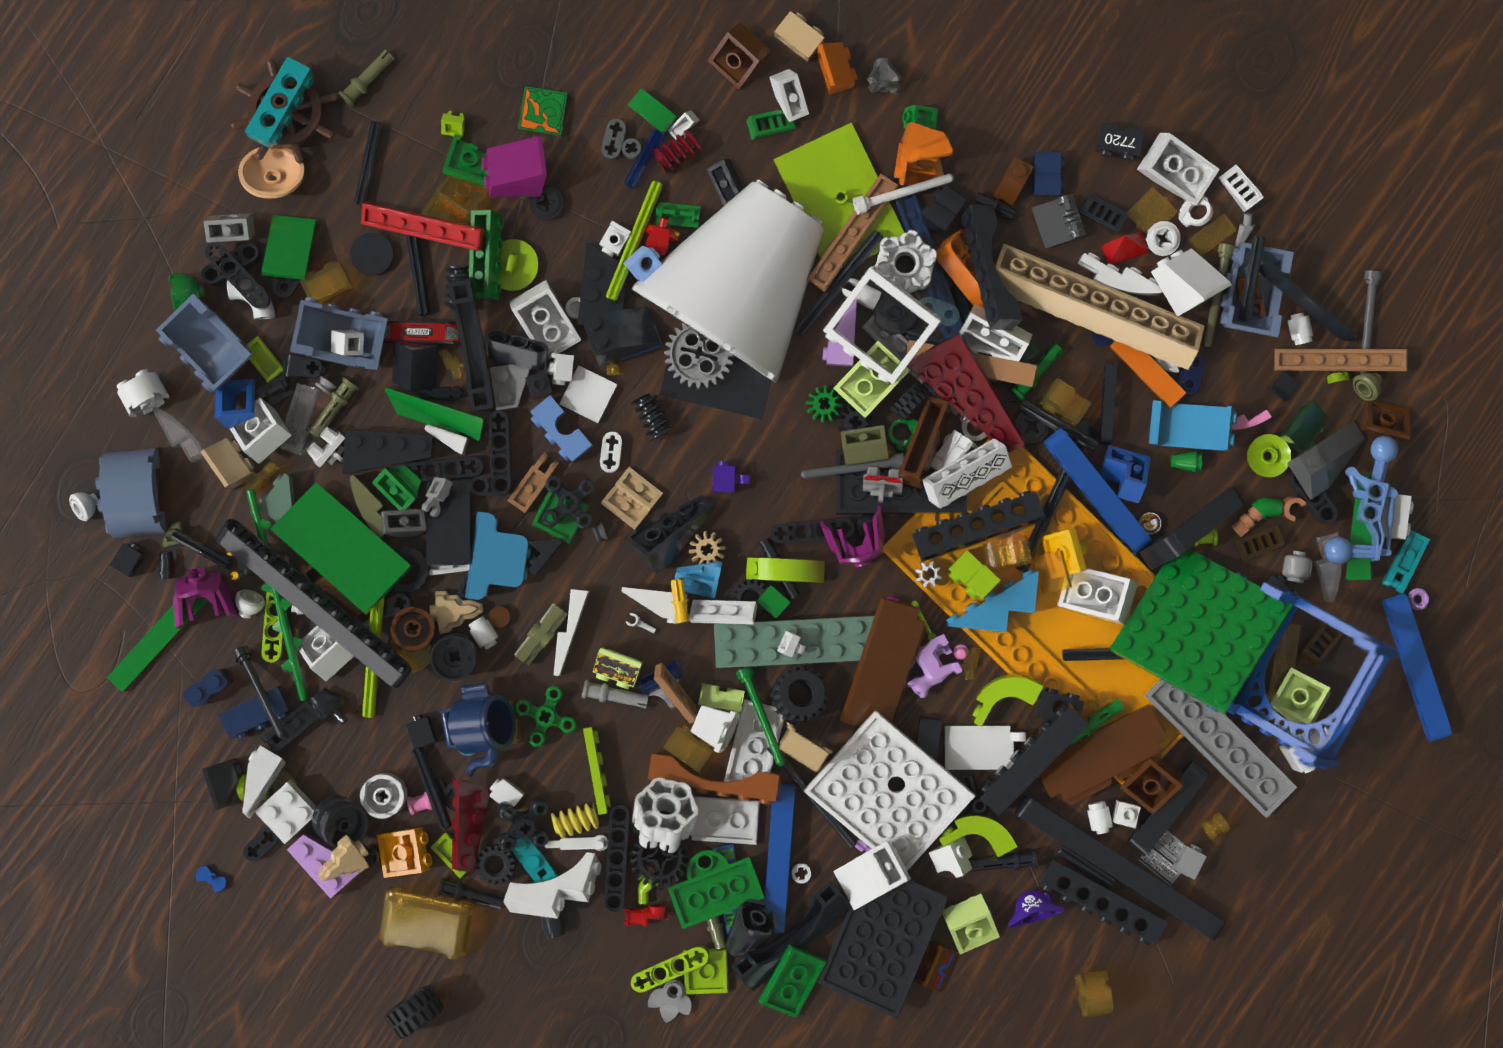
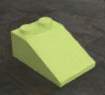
[833,341,910,418]

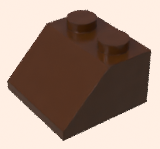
[707,23,772,89]
[1120,757,1183,814]

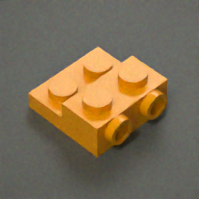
[377,827,432,878]

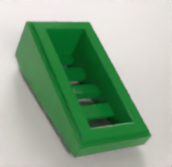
[747,109,796,140]

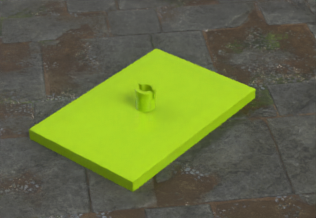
[774,122,904,271]

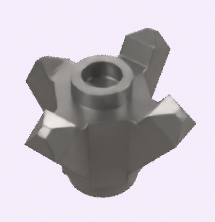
[867,58,902,94]

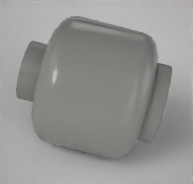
[1282,551,1312,583]

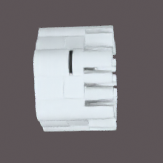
[874,230,936,293]
[632,778,698,853]

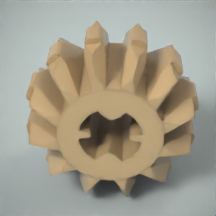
[689,531,726,564]

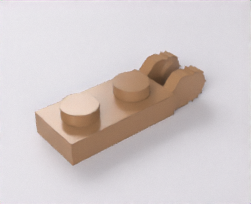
[508,453,559,513]

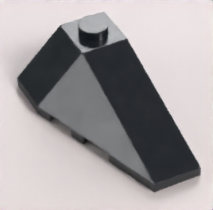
[625,495,716,574]

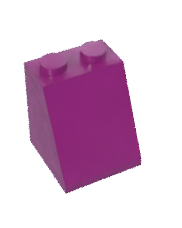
[482,136,547,198]

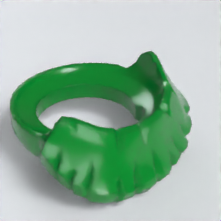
[888,418,918,452]

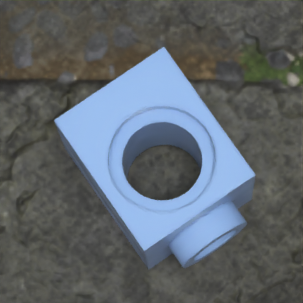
[624,246,662,282]

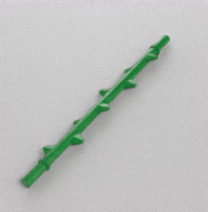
[246,489,308,701]

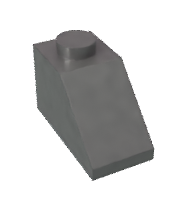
[381,509,426,537]

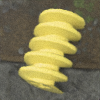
[551,802,599,839]

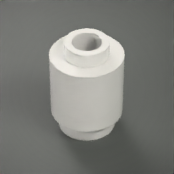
[1287,312,1314,345]
[469,616,498,650]
[1087,801,1113,834]

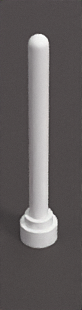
[853,174,953,215]

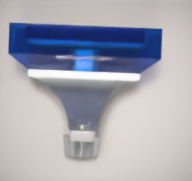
[637,661,682,709]

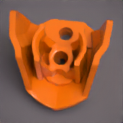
[894,122,953,188]

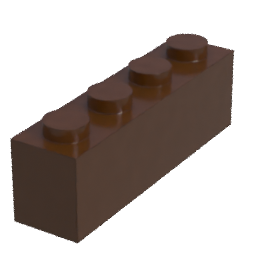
[898,396,951,489]

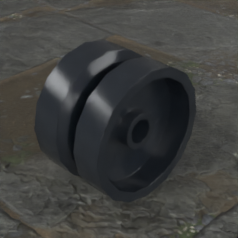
[312,795,369,849]

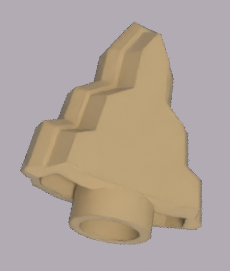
[430,591,483,634]
[317,835,369,882]

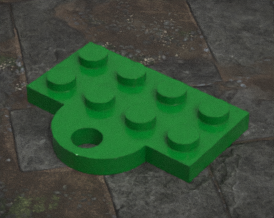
[668,850,765,929]

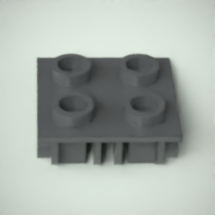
[1032,194,1086,249]

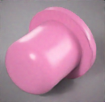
[953,644,969,660]

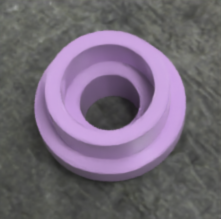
[1407,588,1429,610]

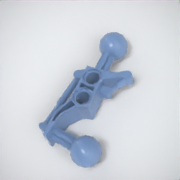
[1324,436,1398,564]

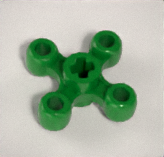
[515,685,577,747]

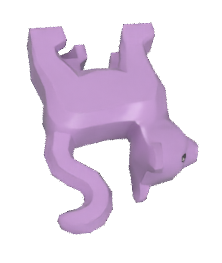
[907,634,963,698]

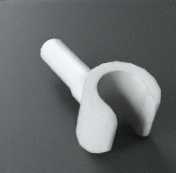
[626,613,656,633]

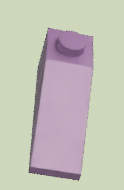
[823,300,857,367]

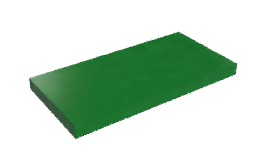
[270,482,412,615]

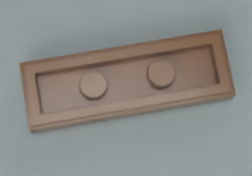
[654,663,697,724]

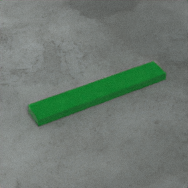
[107,597,208,692]

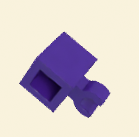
[713,461,750,493]

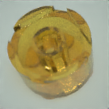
[1075,970,1113,1017]

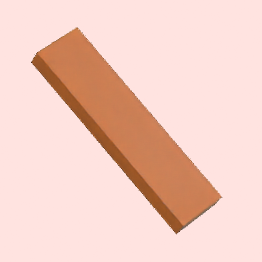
[1110,341,1186,408]

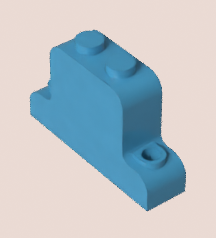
[465,512,531,600]

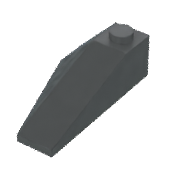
[1287,421,1365,500]

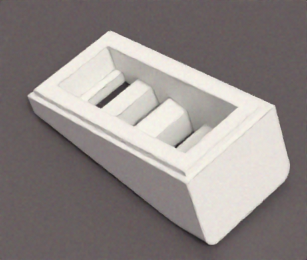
[1219,165,1264,212]
[425,424,469,455]

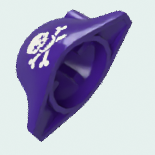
[1008,890,1064,928]

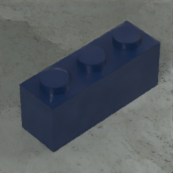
[218,686,292,740]

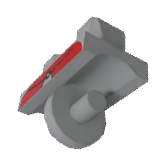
[863,467,903,503]

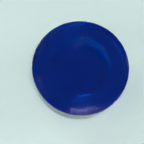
[1092,332,1113,347]

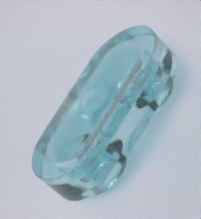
[920,296,959,327]

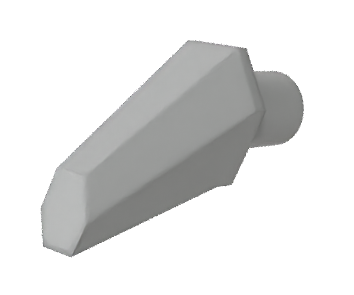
[1235,213,1255,247]

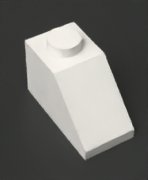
[769,69,809,122]

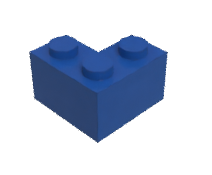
[1099,445,1150,503]

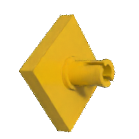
[1042,528,1088,579]

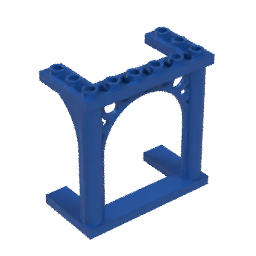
[1206,582,1399,770]

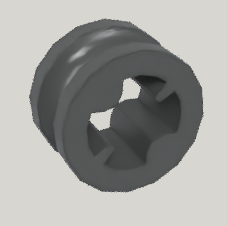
[622,138,641,159]
[592,521,608,543]

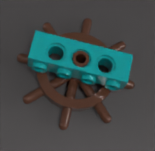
[231,57,339,164]

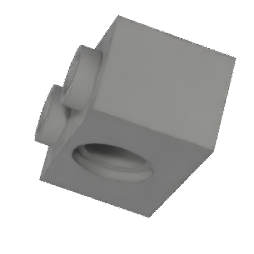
[204,213,255,242]

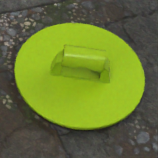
[499,239,539,291]

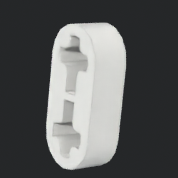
[600,432,622,473]

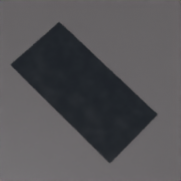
[659,347,771,419]

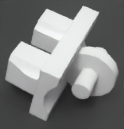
[307,427,345,467]

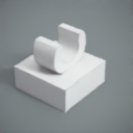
[777,631,806,657]

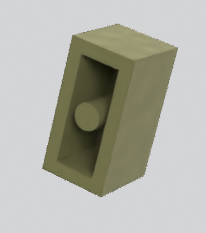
[841,425,889,465]

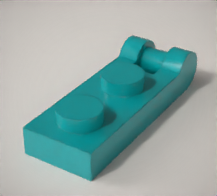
[1382,530,1430,594]
[512,837,558,883]

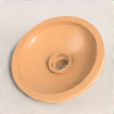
[238,146,304,198]

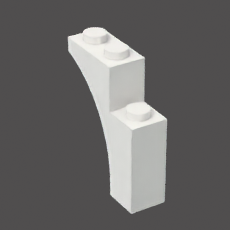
[503,853,601,918]

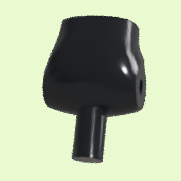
[310,688,348,725]

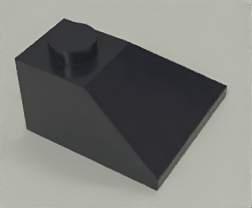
[202,758,244,811]

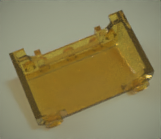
[379,886,476,960]

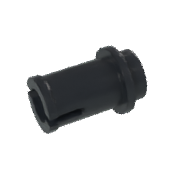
[157,552,175,579]

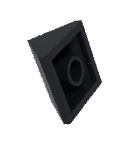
[392,340,438,392]

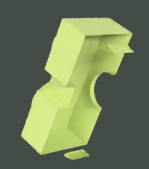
[698,683,745,713]

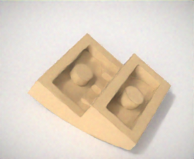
[601,467,663,530]

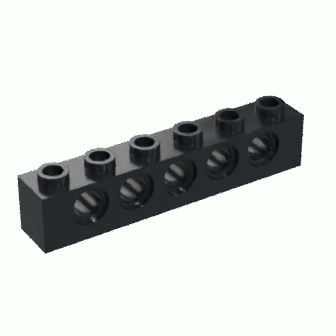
[912,490,1045,562]
[1038,858,1168,946]

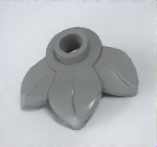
[648,979,691,1023]

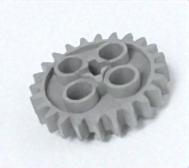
[664,323,735,389]

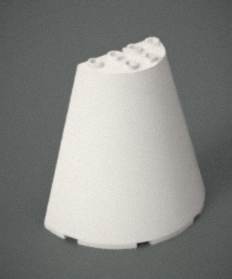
[631,180,824,383]

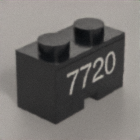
[1094,122,1144,161]

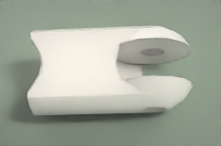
[842,278,882,310]

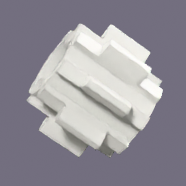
[915,561,942,588]

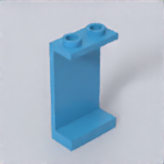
[1149,400,1237,451]

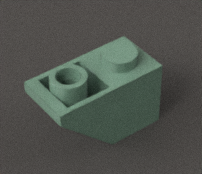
[259,473,295,522]

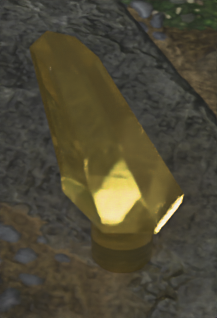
[438,350,462,380]
[961,646,980,680]

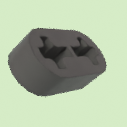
[601,119,626,160]

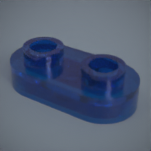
[1177,353,1205,396]

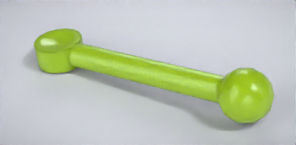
[911,601,936,641]

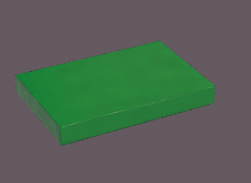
[261,215,317,280]
[759,944,827,1018]

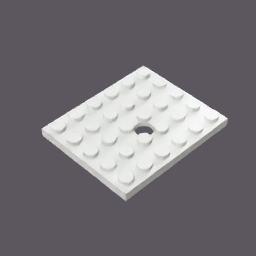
[804,710,975,870]

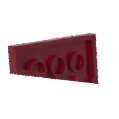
[452,780,490,873]

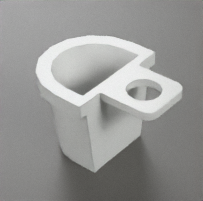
[691,705,740,753]

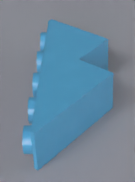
[947,568,1039,632]

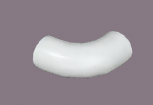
[227,279,275,320]

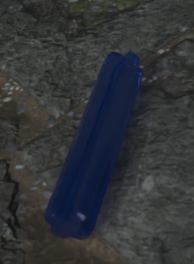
[624,129,663,189]

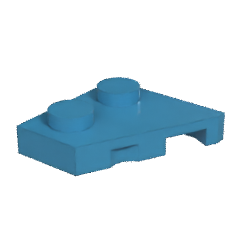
[675,561,723,599]

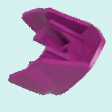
[820,505,885,568]
[173,567,239,629]

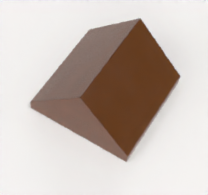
[1360,400,1411,441]

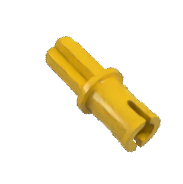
[671,579,690,623]

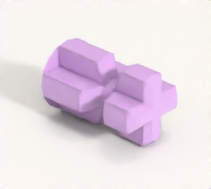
[854,839,872,852]

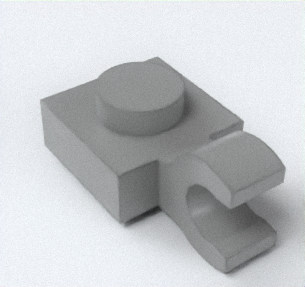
[422,477,453,517]

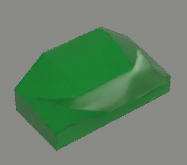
[372,465,421,510]

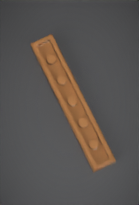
[807,174,899,292]
[906,340,1037,387]
[1274,349,1407,372]

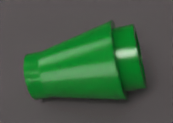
[1171,451,1202,473]

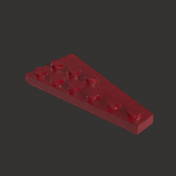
[907,332,1026,453]

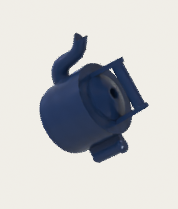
[439,683,516,777]

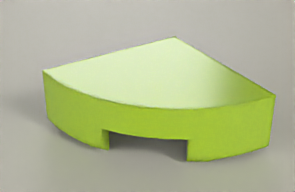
[1327,371,1350,384]

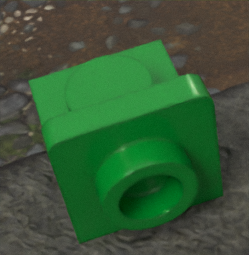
[902,105,938,130]

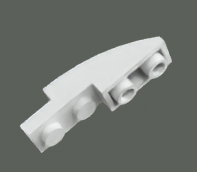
[1078,253,1163,296]

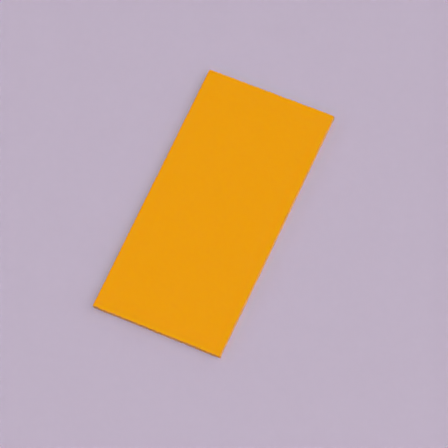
[883,439,1183,785]

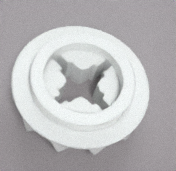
[1145,221,1180,256]

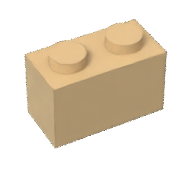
[774,11,824,62]

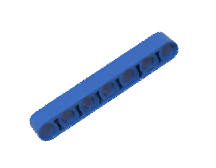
[1043,428,1152,555]
[1382,593,1452,742]
[764,782,795,933]

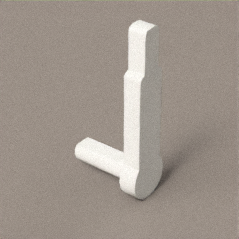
[545,834,608,851]

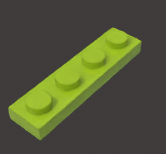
[583,726,611,815]

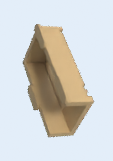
[778,721,832,772]

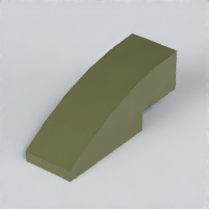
[350,474,387,540]

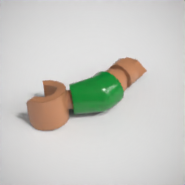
[1231,496,1307,537]

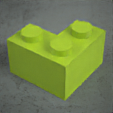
[948,550,1001,599]

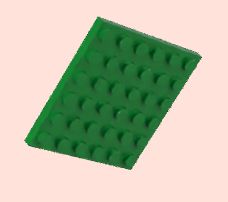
[1110,549,1293,715]

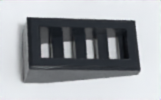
[1079,194,1128,235]

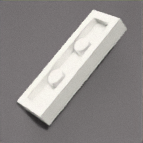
[689,600,757,624]

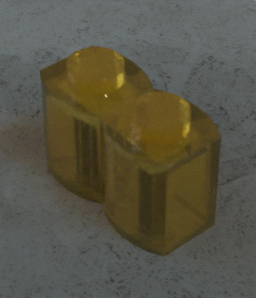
[983,533,1033,572]

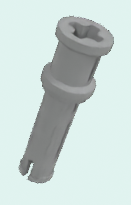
[582,679,649,709]

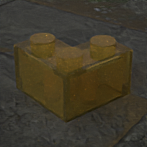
[1038,378,1091,426]

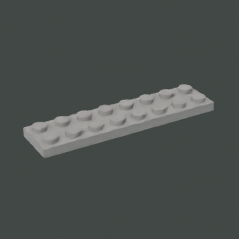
[1144,679,1297,818]

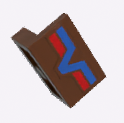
[914,940,959,992]

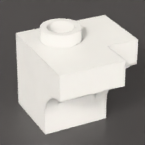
[929,836,972,878]

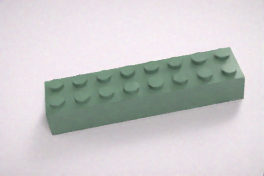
[714,616,875,668]

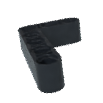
[1139,486,1246,570]

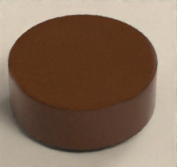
[489,606,511,628]

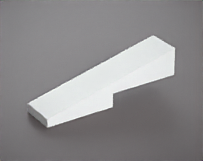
[554,589,589,676]

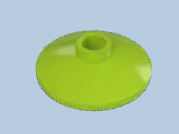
[1247,434,1291,477]

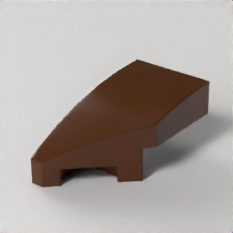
[1236,277,1266,317]

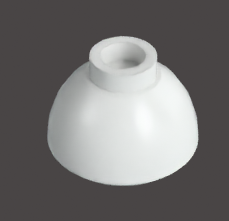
[69,492,98,521]
[235,590,265,618]

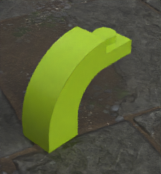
[746,558,825,583]
[972,674,1044,727]
[938,814,1017,857]

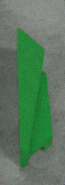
[385,388,486,441]
[1346,474,1377,580]

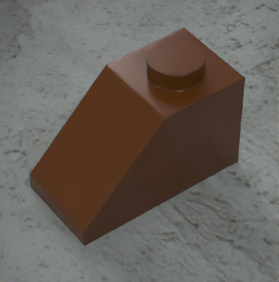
[992,157,1034,207]

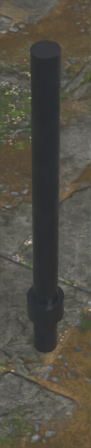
[767,746,856,848]

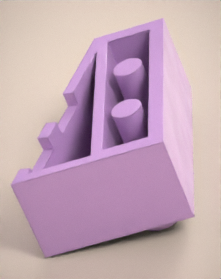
[287,833,359,899]

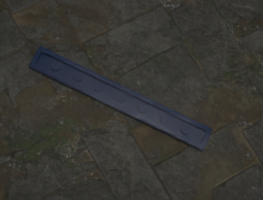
[888,175,963,339]

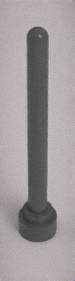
[1359,270,1383,374]
[801,453,904,479]

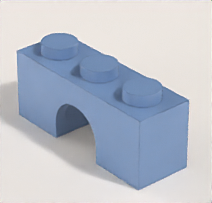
[530,395,593,463]

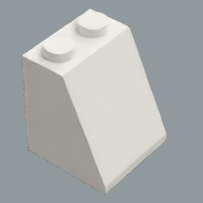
[1151,248,1231,317]

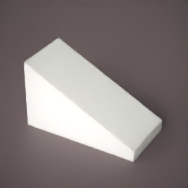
[668,110,699,139]

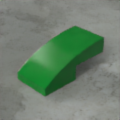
[628,89,677,134]

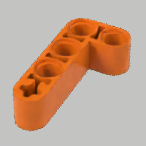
[936,229,984,308]

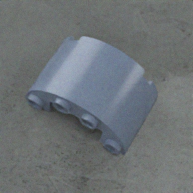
[1220,242,1294,338]
[156,294,254,393]
[290,297,388,370]
[95,448,166,538]

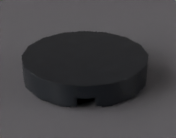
[350,233,394,276]
[873,294,917,335]

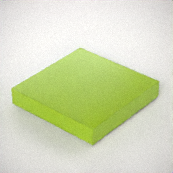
[683,948,729,994]

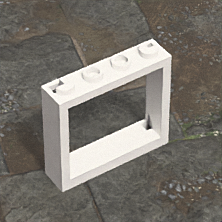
[823,266,942,384]

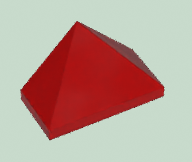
[1101,232,1149,265]

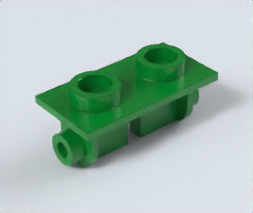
[656,202,701,228]

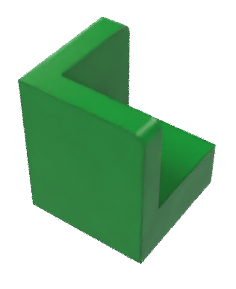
[757,585,790,618]

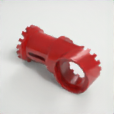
[625,905,668,927]

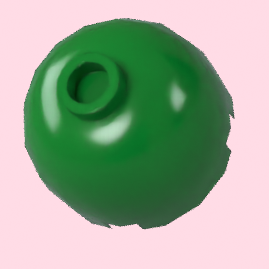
[169,273,205,312]

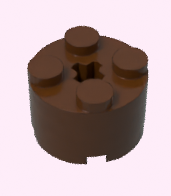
[391,607,436,652]

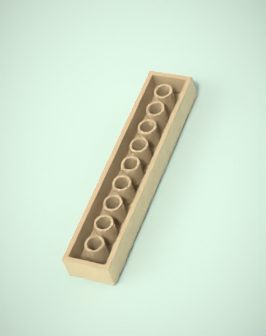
[994,244,1204,370]

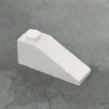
[622,587,688,624]
[243,746,285,818]

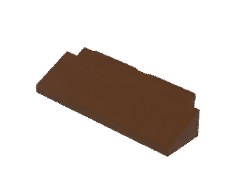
[840,598,926,727]
[1039,704,1167,804]

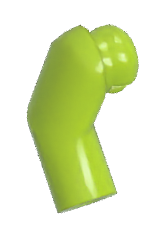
[638,875,659,904]

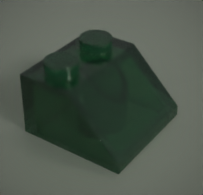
[1279,400,1328,453]

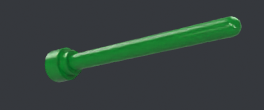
[736,666,785,766]

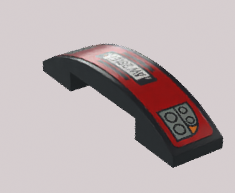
[383,321,461,345]

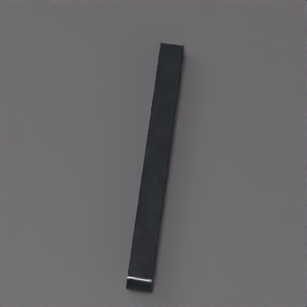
[216,519,412,688]
[1014,795,1226,941]

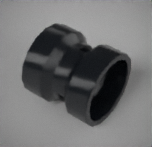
[364,845,381,869]

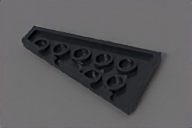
[836,449,967,515]

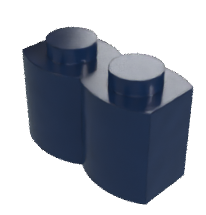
[1032,152,1065,197]
[183,669,233,707]

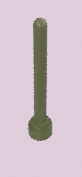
[1203,243,1236,347]

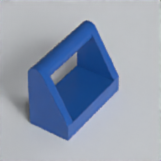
[215,379,255,429]

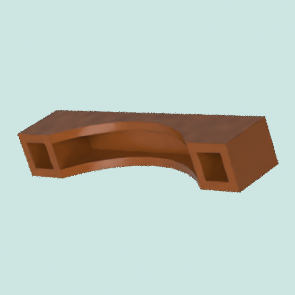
[648,753,783,805]

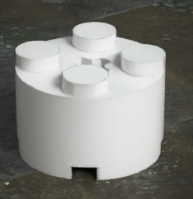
[117,369,169,417]
[360,773,407,818]

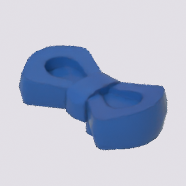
[196,865,227,893]

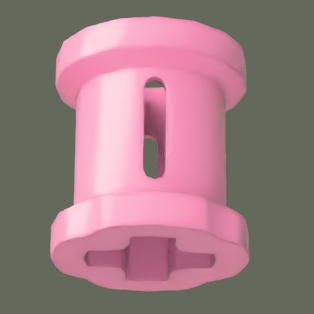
[406,792,433,816]

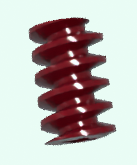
[654,130,703,174]

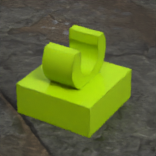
[441,111,464,138]

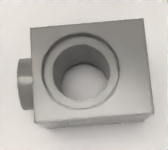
[1172,844,1207,880]

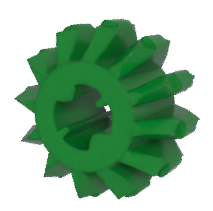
[806,386,843,423]

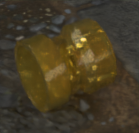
[1200,812,1231,842]

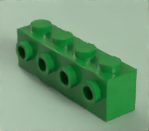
[469,210,504,300]

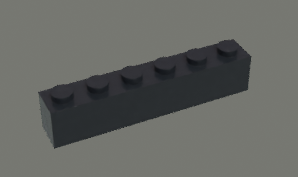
[980,701,1089,815]

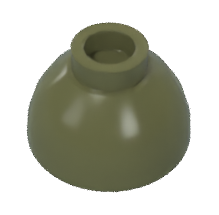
[1353,373,1382,401]

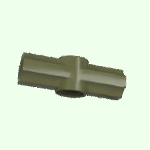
[514,603,568,666]

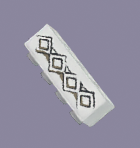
[922,439,1012,508]

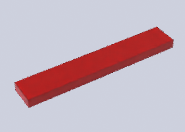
[361,202,484,251]

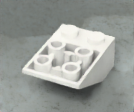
[833,840,911,910]

